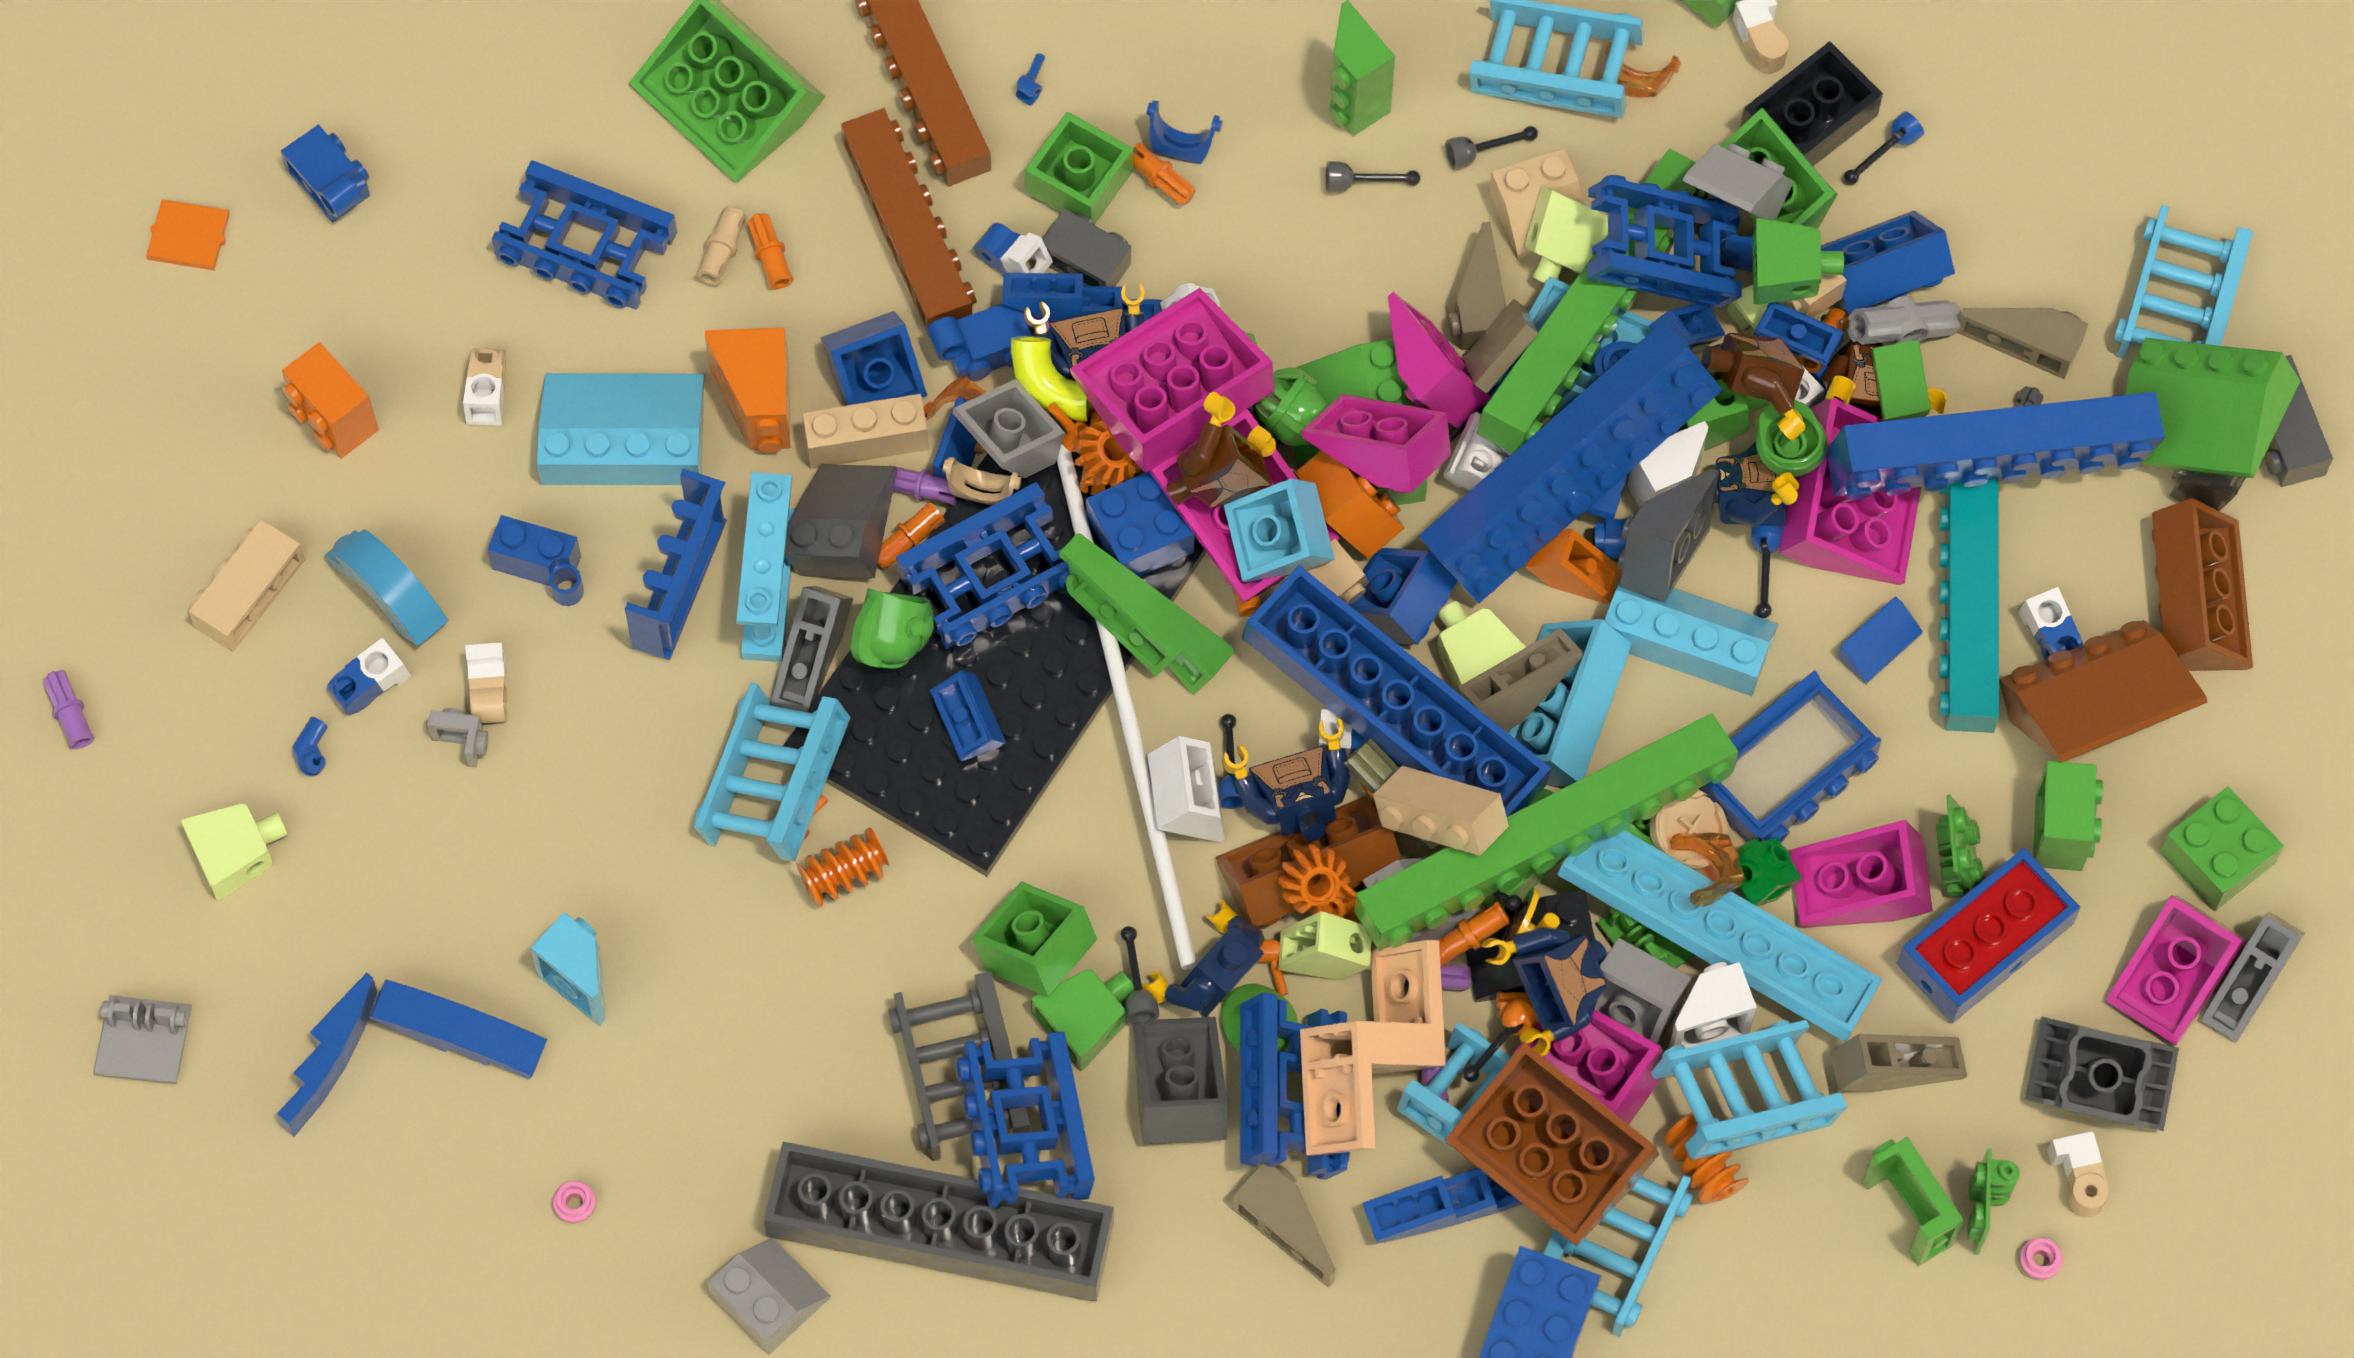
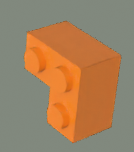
[1296,450,1405,559]

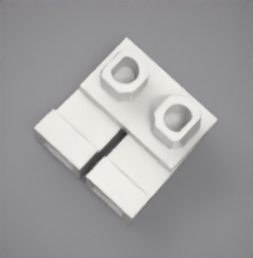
[1443,412,1513,491]

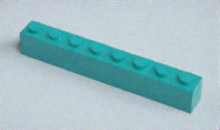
[1938,478,1999,733]

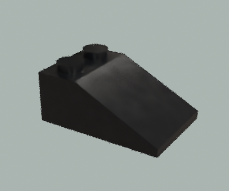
[1465,890,1600,1003]

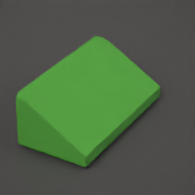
[1871,340,1930,421]

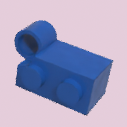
[281,124,370,223]
[927,303,1032,382]
[487,515,584,606]

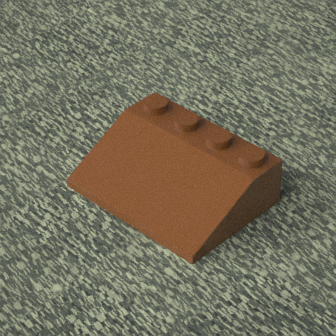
[1999,620,2208,763]
[1445,1042,1659,1247]

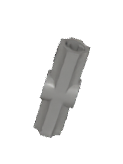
[1847,296,1961,345]

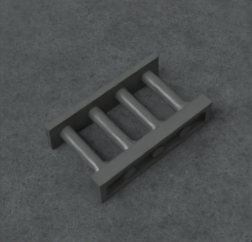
[888,971,1030,1161]

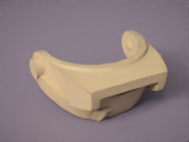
[943,457,1022,505]

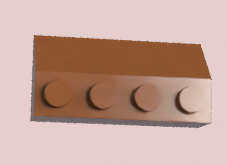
[2152,498,2253,671]
[1215,796,1401,927]

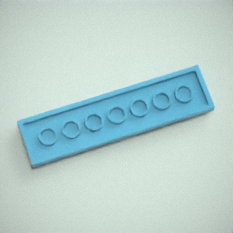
[1557,830,1883,1042]

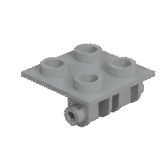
[94,995,192,1084]

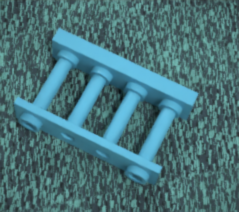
[1469,0,1644,118]
[2114,205,2253,359]
[736,472,796,662]
[694,683,851,862]
[1651,1020,1848,1160]
[1397,1022,1511,1153]
[1544,1175,1694,1337]

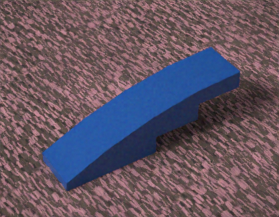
[1002,273,1162,321]
[277,972,378,1137]
[369,979,547,1079]
[1362,1168,1523,1243]

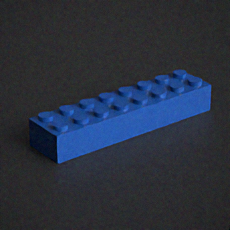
[1419,321,1722,604]
[1826,392,2165,500]
[1244,565,1551,817]

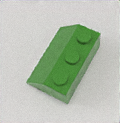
[1329,0,1395,137]
[1720,108,1838,229]

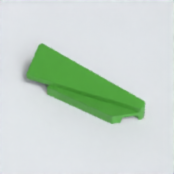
[1059,533,1235,695]

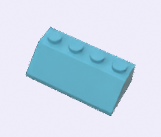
[1604,581,1778,696]
[1507,619,1632,787]

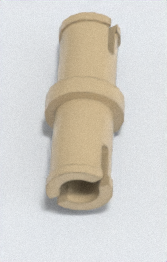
[696,206,747,286]

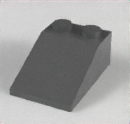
[785,464,897,578]
[1617,468,1719,602]
[1133,1017,1228,1144]

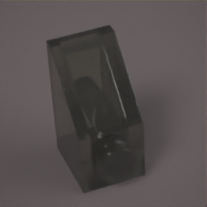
[2169,469,2246,511]

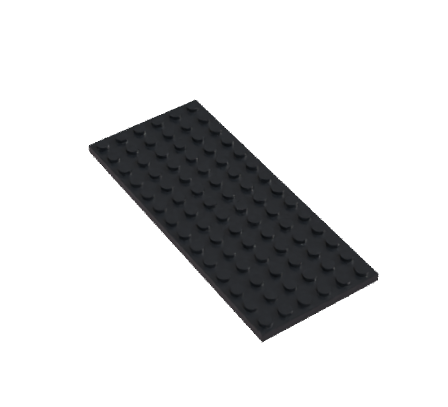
[783,408,1281,877]

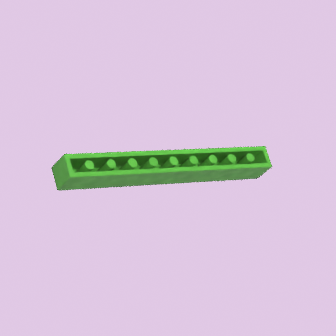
[1477,148,1708,453]
[1354,713,1738,951]

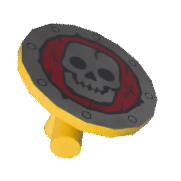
[1497,887,1560,964]

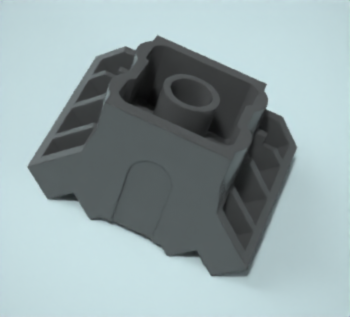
[2025,1017,2179,1131]

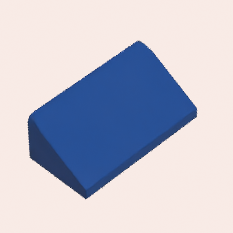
[1754,302,1843,366]
[1649,304,1725,347]
[932,397,980,478]
[1837,596,1923,684]
[930,670,1006,761]

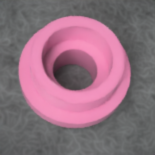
[553,1181,596,1223]
[2020,1238,2063,1280]

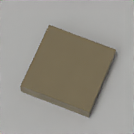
[1463,299,1539,394]

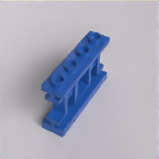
[491,160,677,310]
[1587,175,1742,309]
[896,482,1070,649]
[1240,992,1350,1180]
[956,1031,1095,1207]

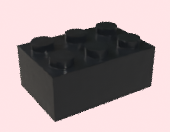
[1740,41,1883,166]

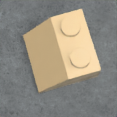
[1489,148,1585,259]

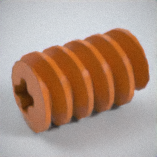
[796,827,889,907]
[1663,1112,1749,1204]

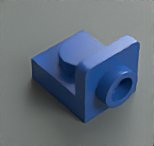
[1720,216,1753,272]

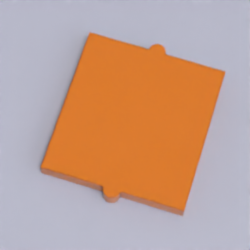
[146,199,230,271]

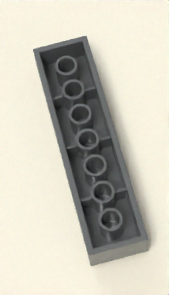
[764,1142,1114,1302]

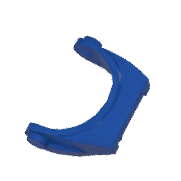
[1146,100,1223,164]

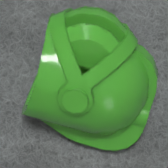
[1253,367,1328,446]
[851,588,934,668]

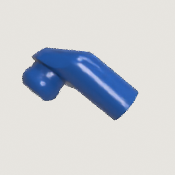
[292,717,328,776]

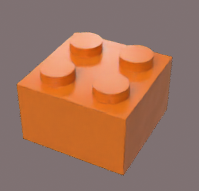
[281,342,379,459]

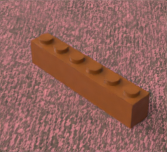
[855,0,991,187]
[841,108,977,336]

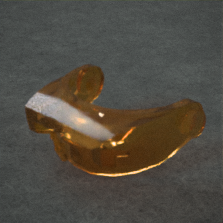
[1605,42,1681,98]
[923,375,987,456]
[1669,833,1745,906]

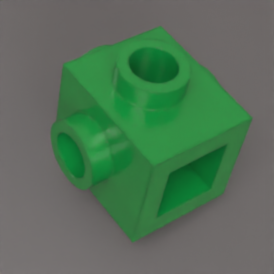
[1727,838,1803,906]

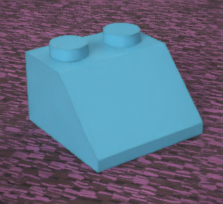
[1224,478,1335,582]
[531,912,605,1027]

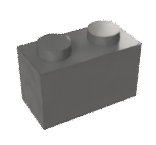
[1043,209,1131,286]

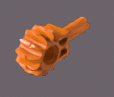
[1072,419,1145,487]
[1278,844,1376,946]

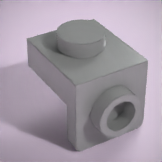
[428,708,488,767]

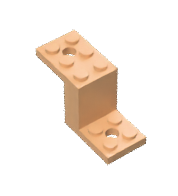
[1300,940,1446,1156]

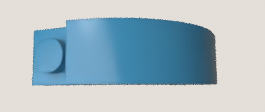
[324,529,449,646]

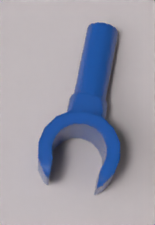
[1016,53,1045,105]

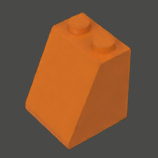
[705,327,791,453]

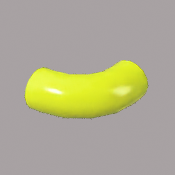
[1011,336,1091,422]

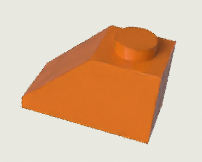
[1525,529,1622,604]

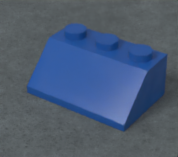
[1821,210,1955,314]

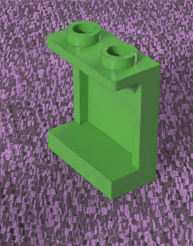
[1863,1137,1964,1266]

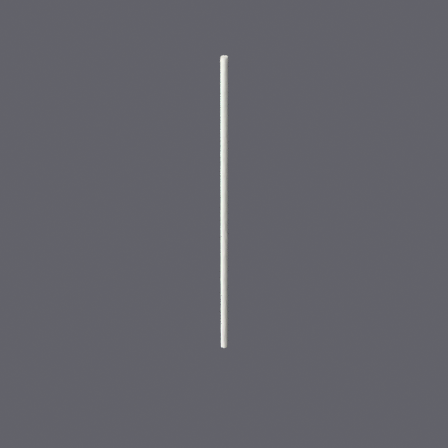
[1047,412,1197,970]

